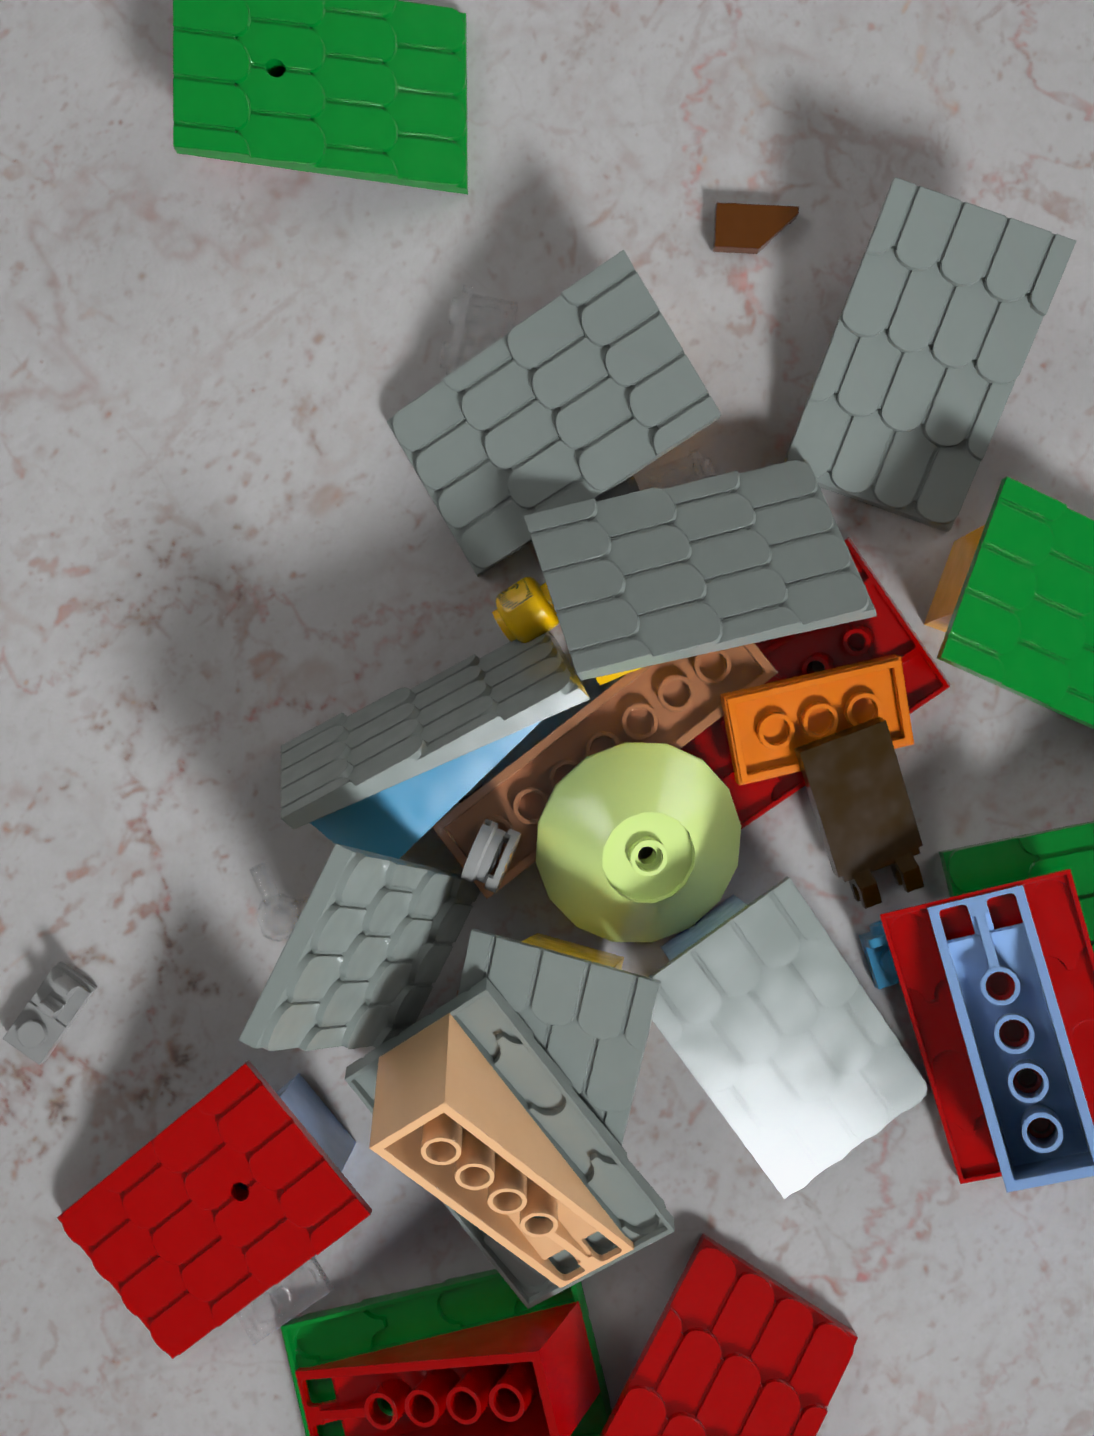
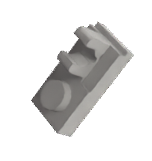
[3,962,97,1065]

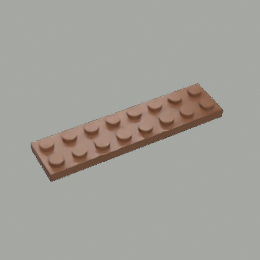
[432,643,778,899]

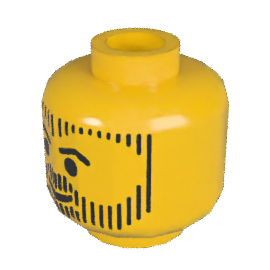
[492,577,559,643]

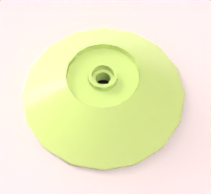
[535,742,741,942]

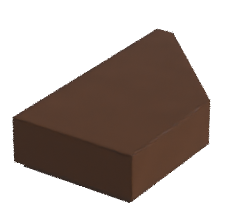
[713,202,799,254]

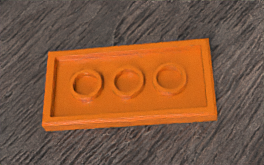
[720,654,914,785]

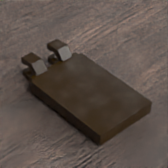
[794,717,924,909]

